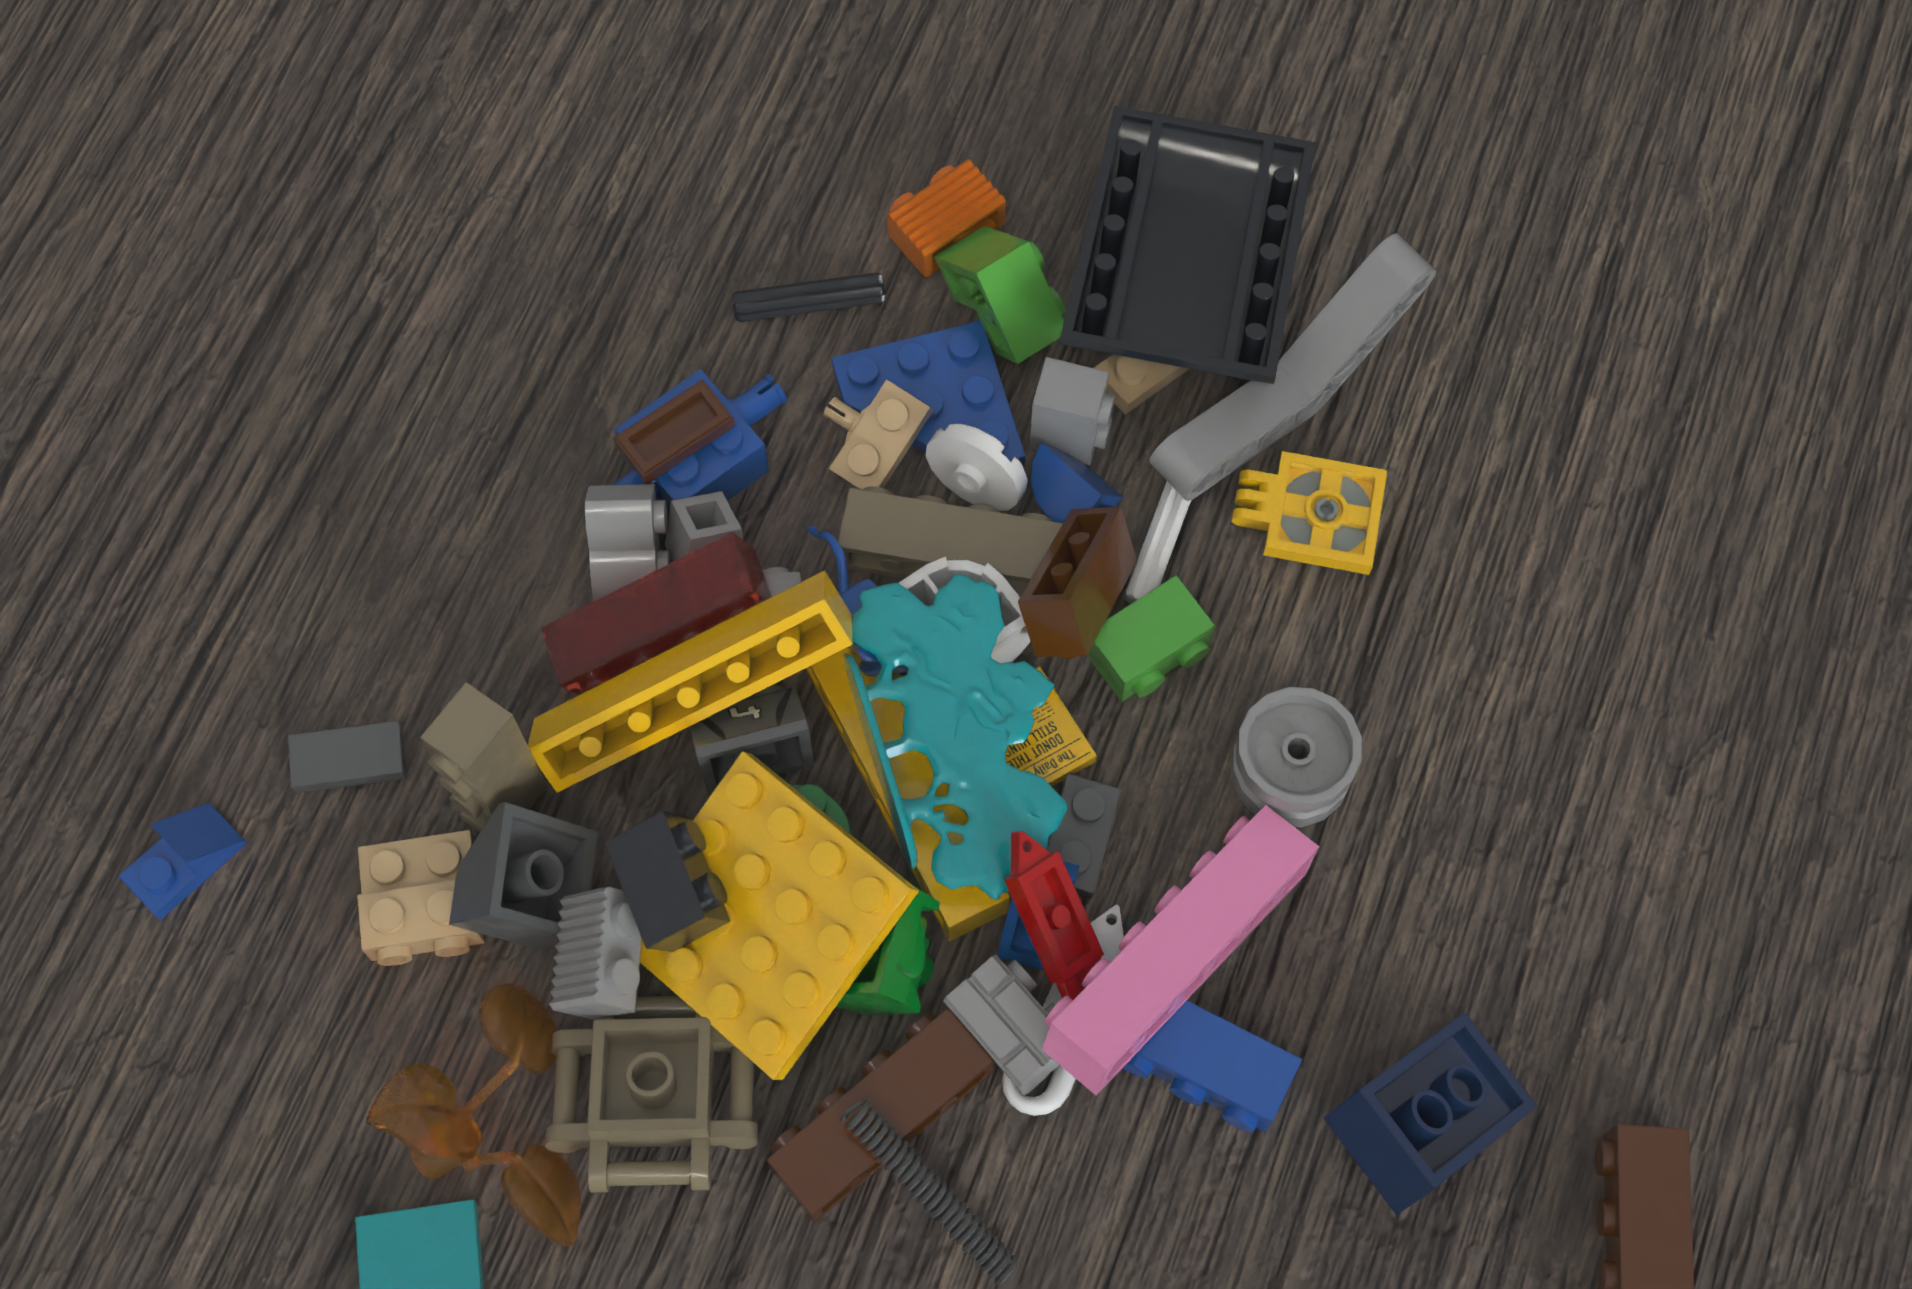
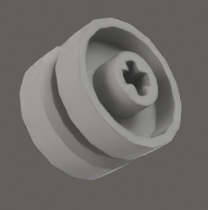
[1231,687,1362,828]

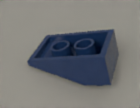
[1323,1012,1537,1215]

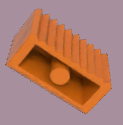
[887,159,1006,277]

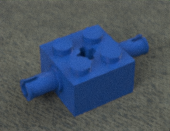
[612,369,787,513]

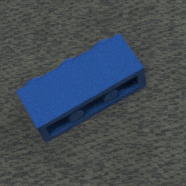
[1123,1001,1303,1133]

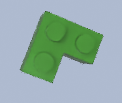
[934,226,1065,364]

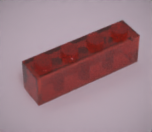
[541,532,772,695]

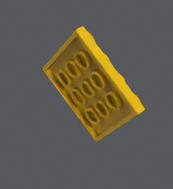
[640,751,919,1080]

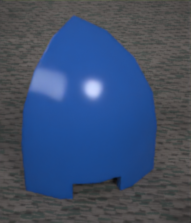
[1031,443,1123,523]

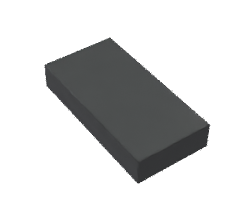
[288,721,406,793]

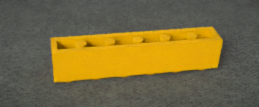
[528,570,853,793]
[805,647,1010,942]

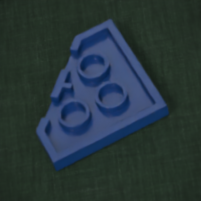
[831,321,1025,466]

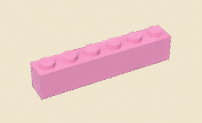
[1042,805,1319,1096]

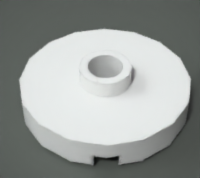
[926,424,1028,511]

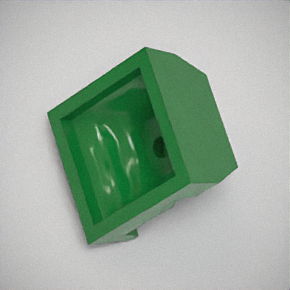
[835,885,940,1016]

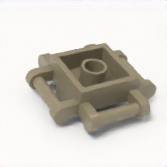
[545,996,758,1193]

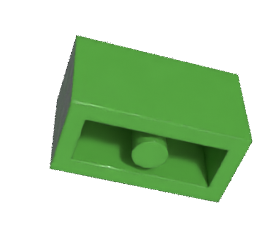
[1087,575,1215,702]

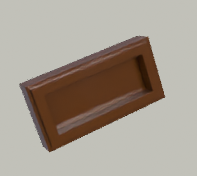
[613,379,735,484]

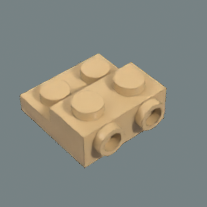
[357,830,485,966]

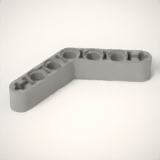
[1149,233,1436,501]

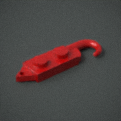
[1004,831,1104,1000]

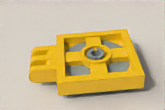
[1231,451,1387,575]

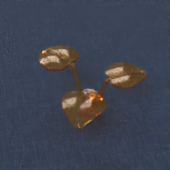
[366,983,581,1247]

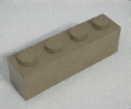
[838,486,1063,597]
[420,682,548,833]

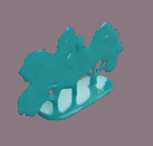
[843,574,1068,900]

